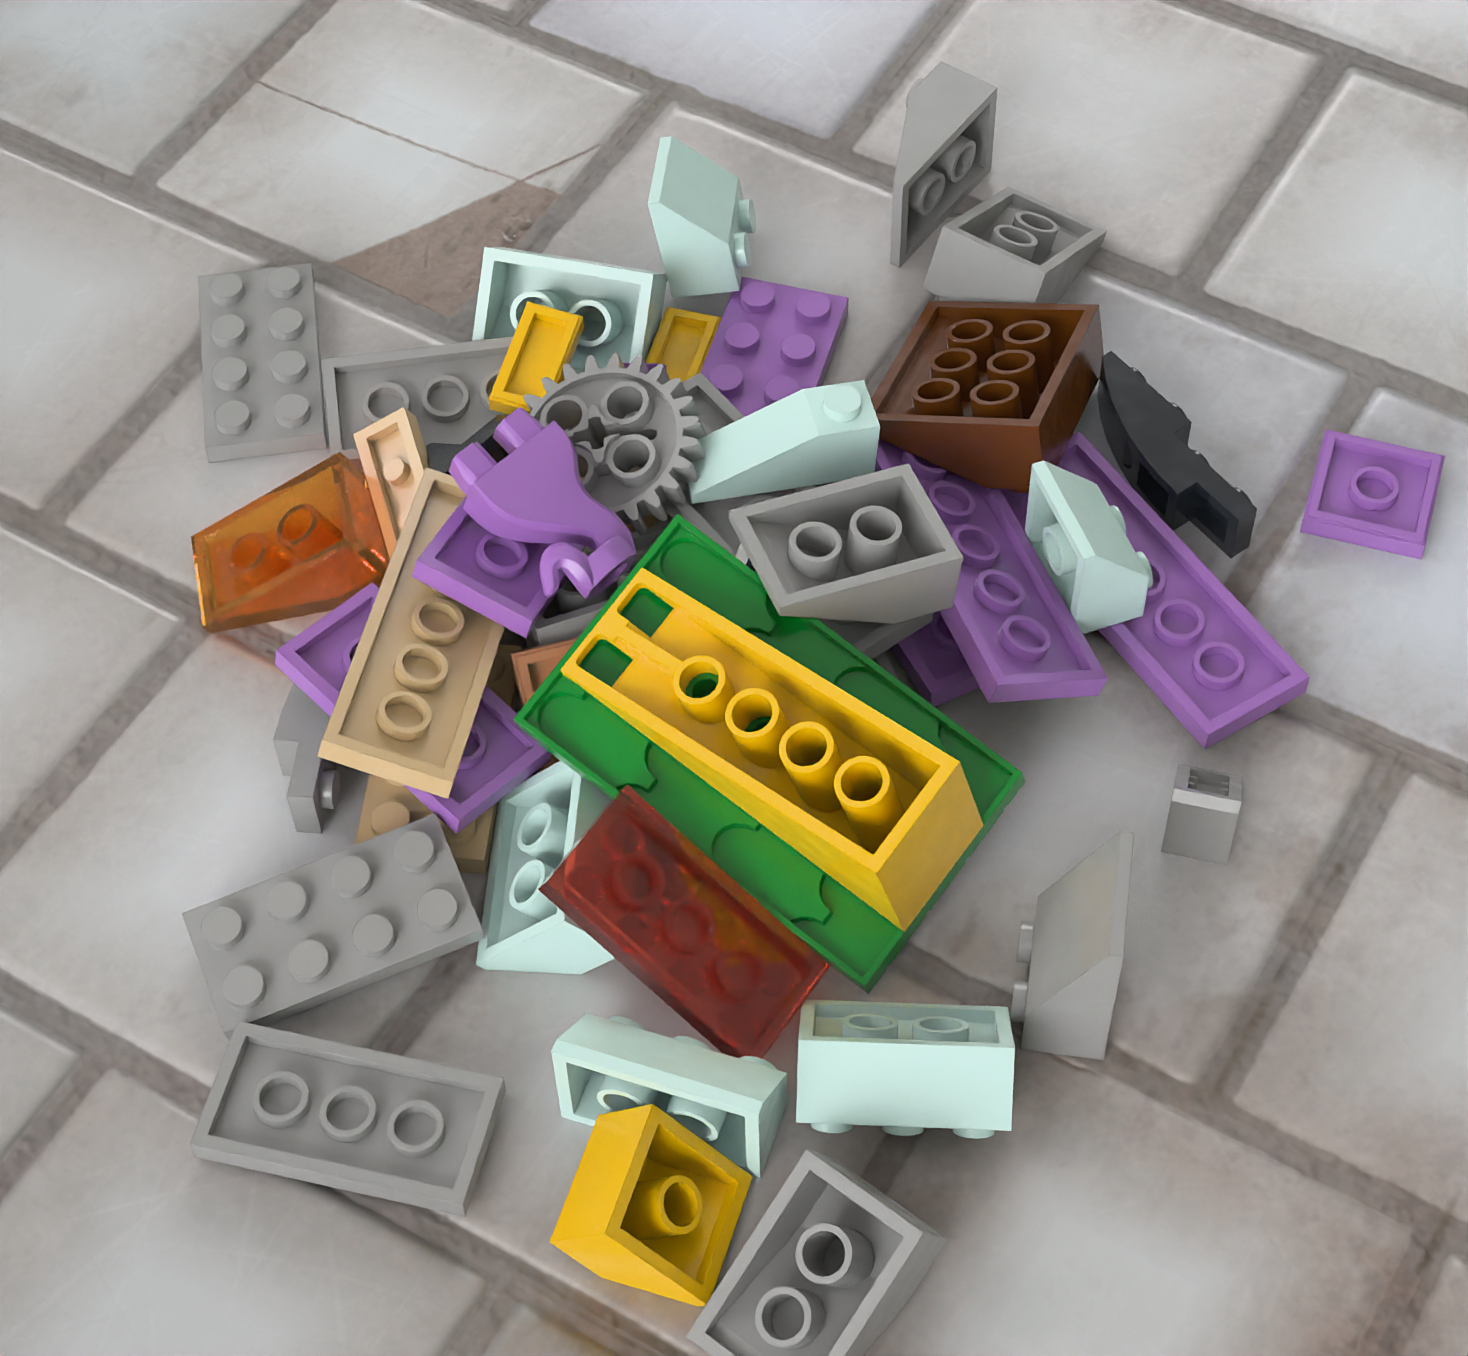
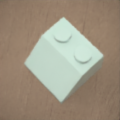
[648,136,756,298]
[1025,461,1153,634]

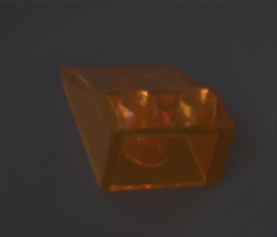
[191,452,390,633]

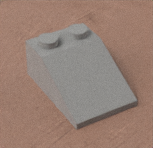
[890,61,998,268]
[922,186,1107,304]
[728,463,963,624]
[1010,831,1134,1060]
[686,1149,948,1356]

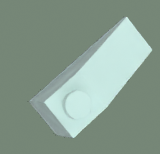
[685,380,880,504]

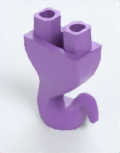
[449,407,636,600]

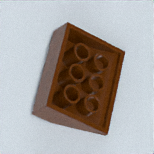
[871,301,1104,493]

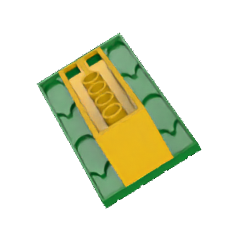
[513,514,1025,994]

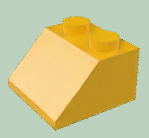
[550,1104,753,1307]

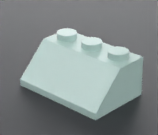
[472,247,667,379]
[476,761,641,975]
[796,999,1015,1139]
[551,1013,787,1178]

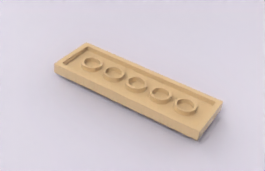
[317,467,505,799]

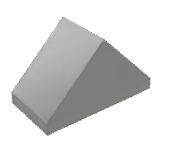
[1161,764,1243,865]

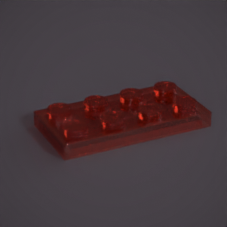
[538,785,830,1059]

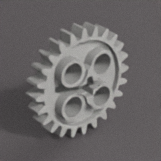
[523,353,706,535]

